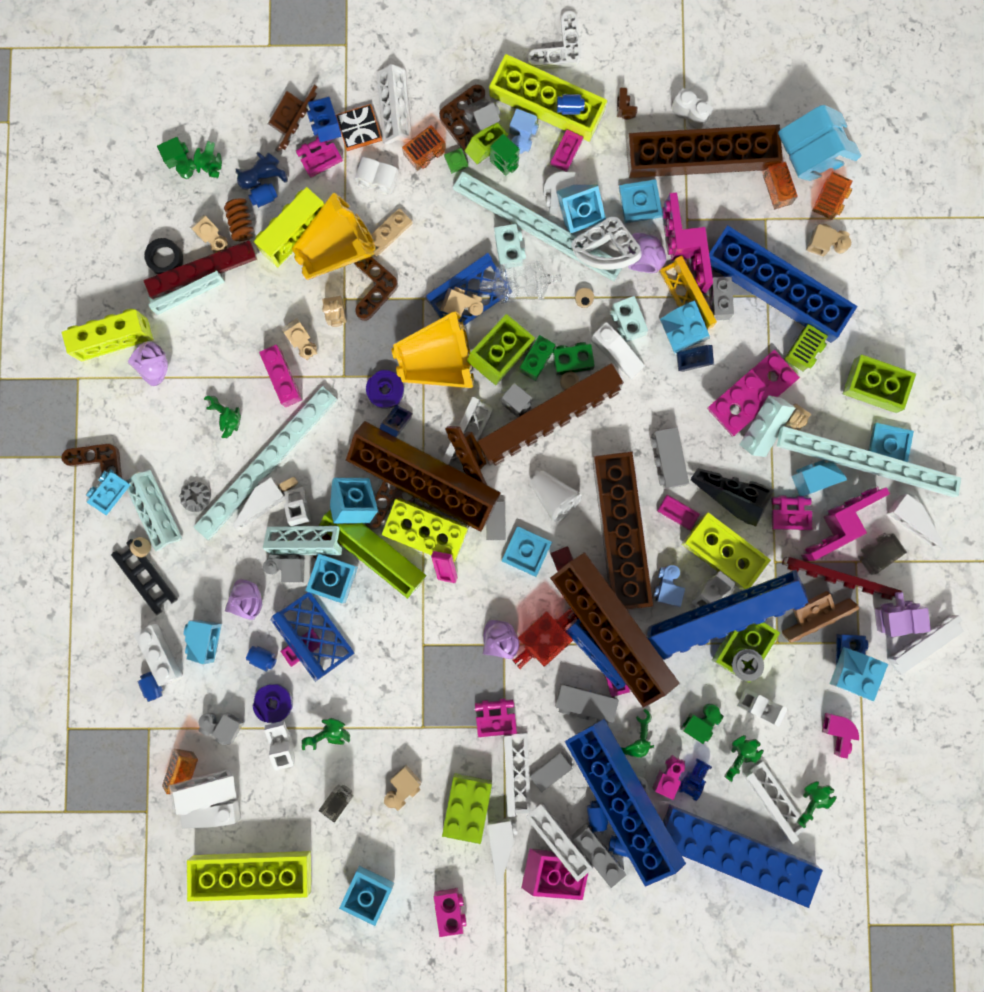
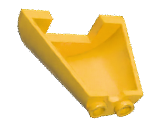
[292,193,375,280]
[391,311,474,388]

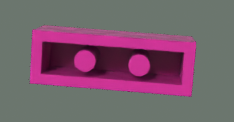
[259,344,302,408]

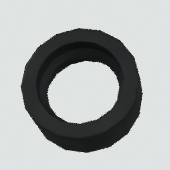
[144,238,183,274]

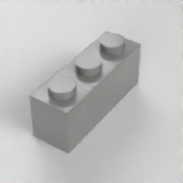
[650,427,689,490]
[555,684,619,724]
[571,823,626,888]

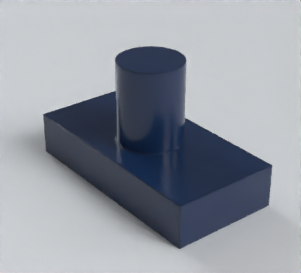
[677,345,714,372]
[379,405,413,437]

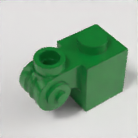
[157,137,196,179]
[680,704,724,744]

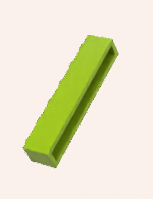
[318,509,427,599]

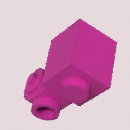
[652,755,685,800]

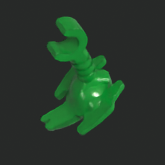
[193,141,222,178]
[204,396,241,438]
[621,709,654,758]
[302,718,350,750]
[724,735,764,782]
[797,781,837,828]

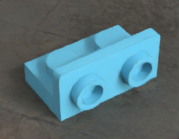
[86,469,130,516]

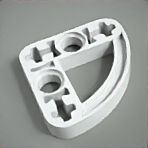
[571,217,642,270]

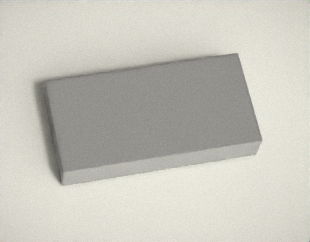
[486,502,506,540]
[530,752,573,793]

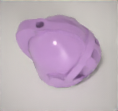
[628,233,666,273]
[128,341,168,386]
[225,579,262,620]
[483,620,519,659]

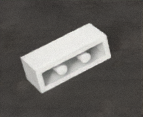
[134,624,183,686]
[169,769,236,815]

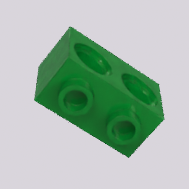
[490,134,520,176]
[520,335,556,381]
[553,342,595,376]

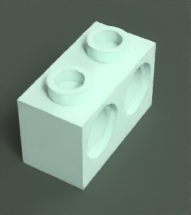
[494,224,526,269]
[610,296,648,343]

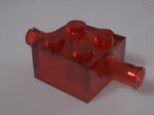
[512,608,577,670]

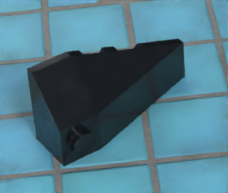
[691,468,774,527]

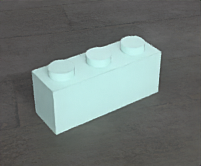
[739,396,795,457]

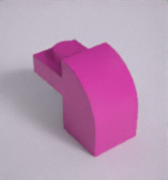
[822,713,859,759]

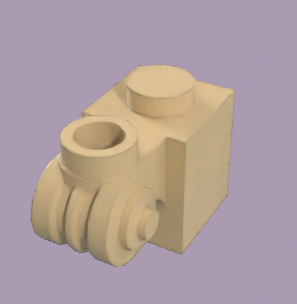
[190,215,229,253]
[806,224,852,257]
[440,287,483,317]
[322,296,347,327]
[282,318,318,360]
[784,403,811,431]
[384,765,422,811]

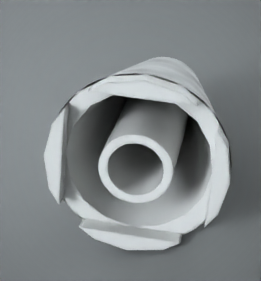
[530,470,582,523]

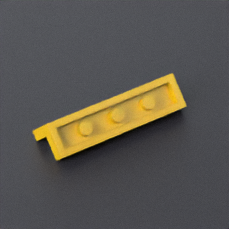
[659,256,717,330]

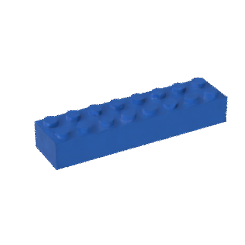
[709,225,858,343]
[647,570,809,660]
[564,719,686,887]
[663,804,823,908]

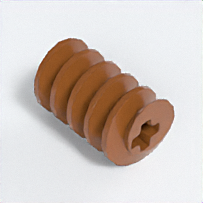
[224,198,254,242]

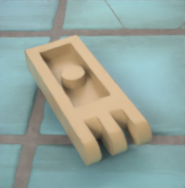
[371,208,413,257]

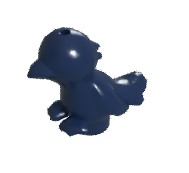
[236,152,288,189]

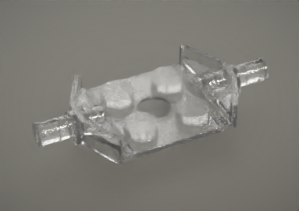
[479,261,562,304]

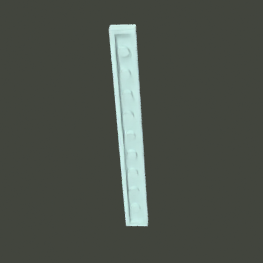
[453,171,622,281]
[194,386,337,540]
[777,426,961,497]

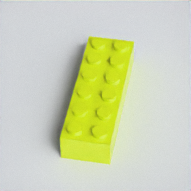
[489,54,607,142]
[187,851,311,902]

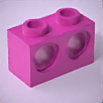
[433,888,467,937]

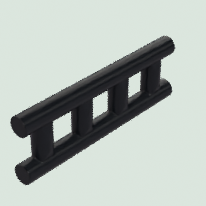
[111,539,178,616]

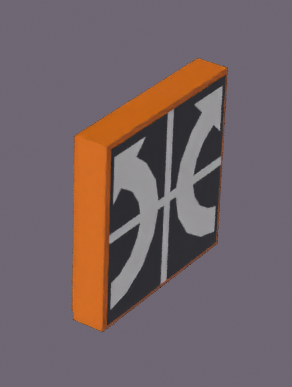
[336,104,382,151]

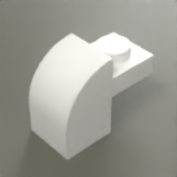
[543,172,575,214]
[284,487,311,526]
[691,571,735,607]
[737,688,787,727]
[264,721,295,771]

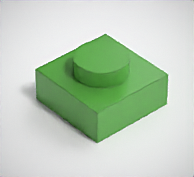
[444,148,468,174]

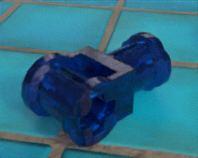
[678,758,712,801]

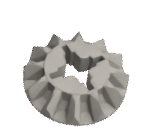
[179,481,211,512]
[732,649,764,681]

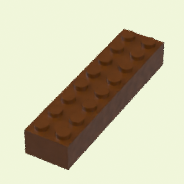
[626,124,783,178]
[478,363,624,466]
[345,421,501,532]
[592,451,653,610]
[550,552,680,708]

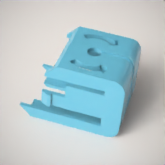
[778,105,861,181]

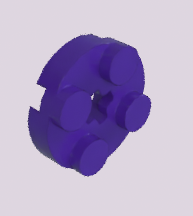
[366,370,404,409]
[253,684,293,724]

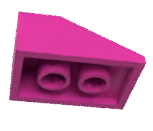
[521,849,588,900]

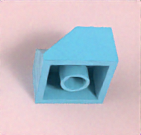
[556,185,606,233]
[660,300,710,354]
[792,460,847,497]
[330,478,378,523]
[305,554,358,604]
[184,620,222,664]
[829,647,888,701]
[339,866,394,926]

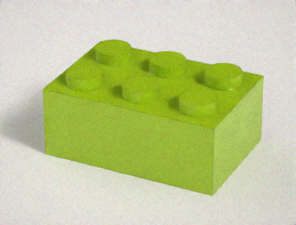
[467,314,535,386]
[842,354,916,413]
[711,622,780,683]
[442,773,492,844]

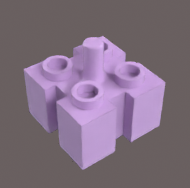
[874,592,931,637]

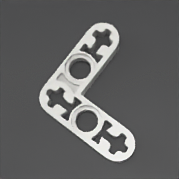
[528,11,581,69]

